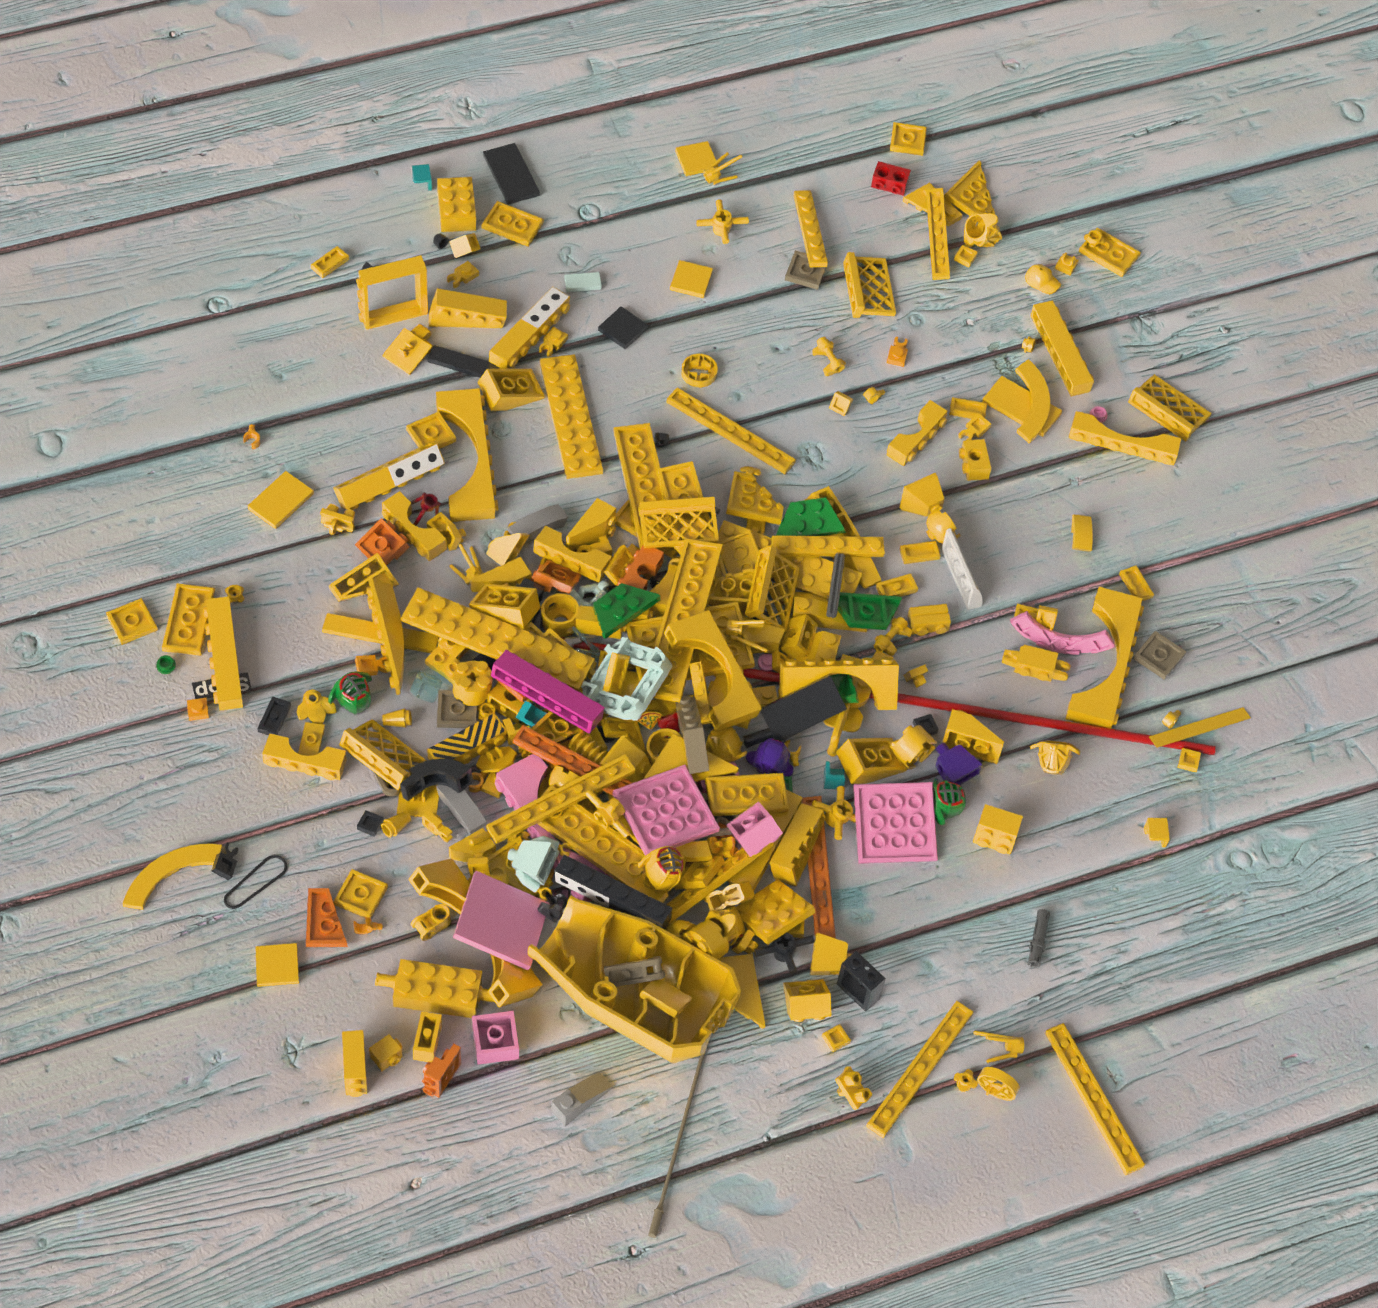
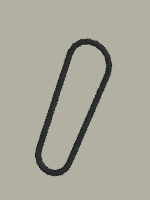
[224,855,287,909]

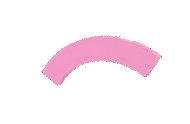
[1010,611,1115,655]

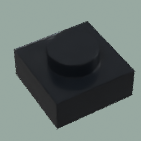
[913,714,939,735]
[357,810,384,837]

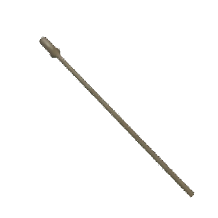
[648,1051,706,1238]

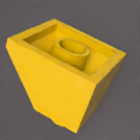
[899,473,945,517]
[600,736,652,783]

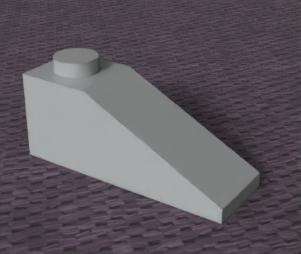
[551,1072,613,1126]

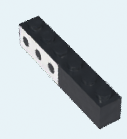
[554,855,672,930]

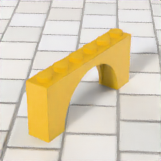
[664,610,762,732]
[708,616,785,729]
[779,657,899,710]

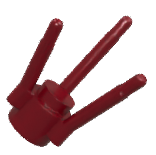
[411,492,441,526]

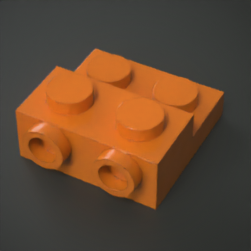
[355,518,410,566]
[531,560,582,594]
[422,1043,461,1098]

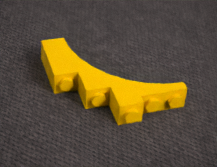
[576,565,677,639]

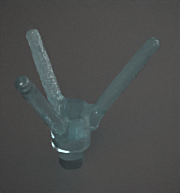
[572,627,601,662]

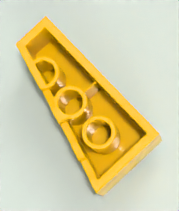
[428,288,507,328]
[769,803,825,887]

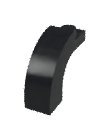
[400,759,473,801]

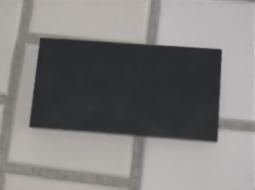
[483,143,540,205]
[760,674,847,742]

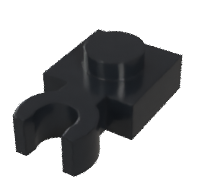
[211,842,238,880]

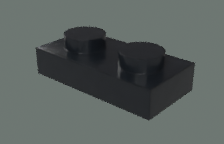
[257,696,291,735]

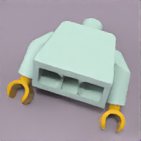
[508,836,572,901]

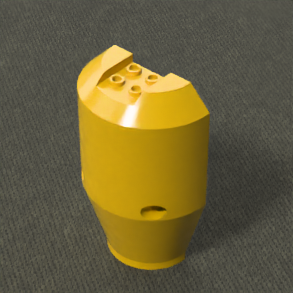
[528,895,741,1063]

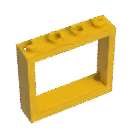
[356,255,428,330]

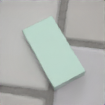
[564,272,601,292]

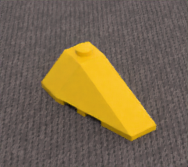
[531,711,582,742]

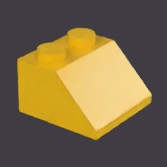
[796,631,841,662]
[783,979,831,1022]

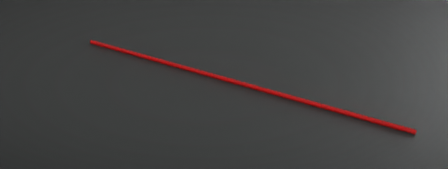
[561,637,1216,755]

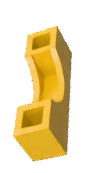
[886,400,948,466]
[382,491,447,561]
[533,526,612,583]
[262,733,347,780]

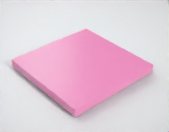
[613,765,720,856]
[853,782,938,864]
[453,871,550,970]

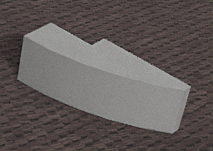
[507,504,568,541]
[436,785,487,834]

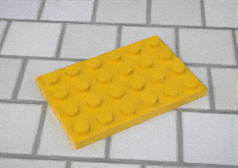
[626,602,755,682]

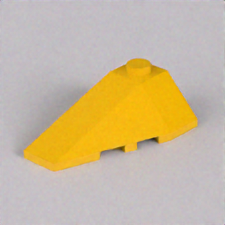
[708,569,766,612]
[792,591,867,632]

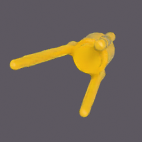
[703,152,743,185]
[449,544,483,585]
[726,620,768,652]
[973,1030,1024,1063]

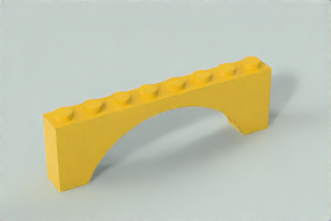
[436,388,498,522]
[1065,587,1144,728]
[408,858,542,1008]

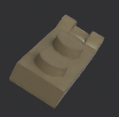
[604,956,665,987]

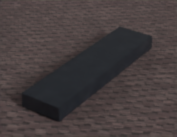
[427,345,500,378]

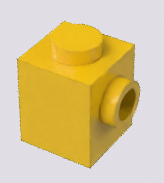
[369,1034,403,1071]

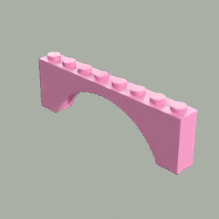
[495,754,610,902]

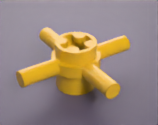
[696,199,749,244]
[812,786,856,840]
[585,789,631,839]

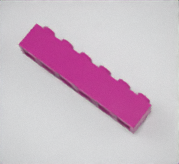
[491,650,605,734]

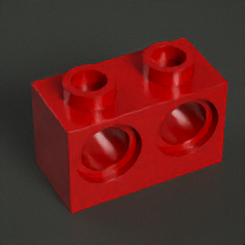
[871,161,911,196]

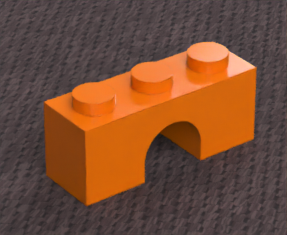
[617,545,664,591]

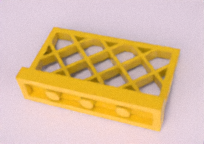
[843,252,896,318]
[1128,374,1212,442]
[638,497,719,549]
[745,545,800,633]
[339,719,427,790]

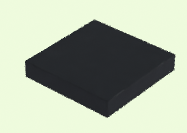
[598,306,648,349]

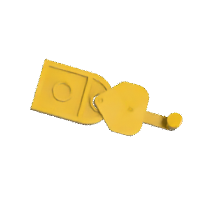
[823,654,872,757]

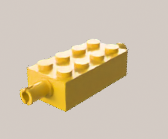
[375,959,495,1018]

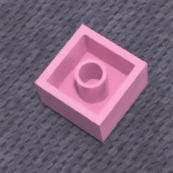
[726,802,783,857]
[472,1011,519,1065]

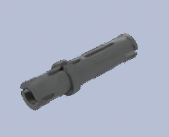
[1027,909,1050,968]

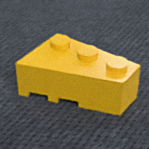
[328,553,399,602]

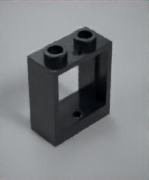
[837,951,886,1012]

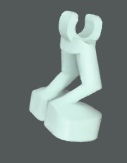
[565,580,609,607]

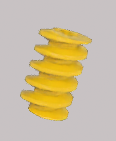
[568,730,608,765]

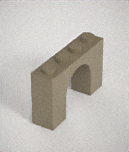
[675,696,709,774]

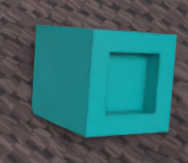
[412,164,432,191]
[516,700,547,727]
[824,761,845,790]

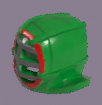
[328,671,372,715]
[933,778,966,825]

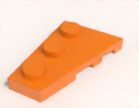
[306,888,348,947]

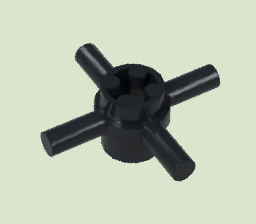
[754,932,815,974]

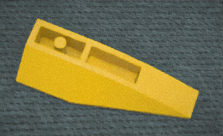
[805,486,882,589]
[366,578,405,695]

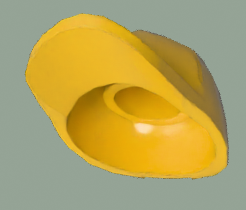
[1025,264,1061,295]

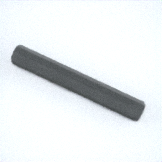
[826,553,845,618]

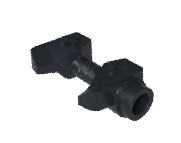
[537,889,570,923]

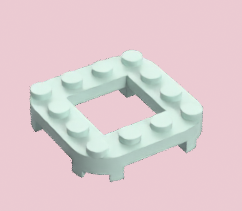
[581,637,672,721]

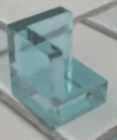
[410,670,443,703]

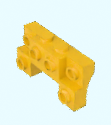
[425,637,469,684]

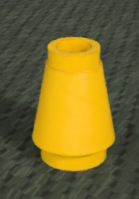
[382,708,412,728]
[381,811,411,838]

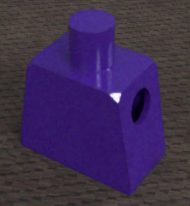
[935,742,982,785]

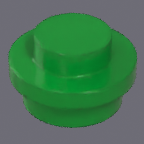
[156,655,176,674]

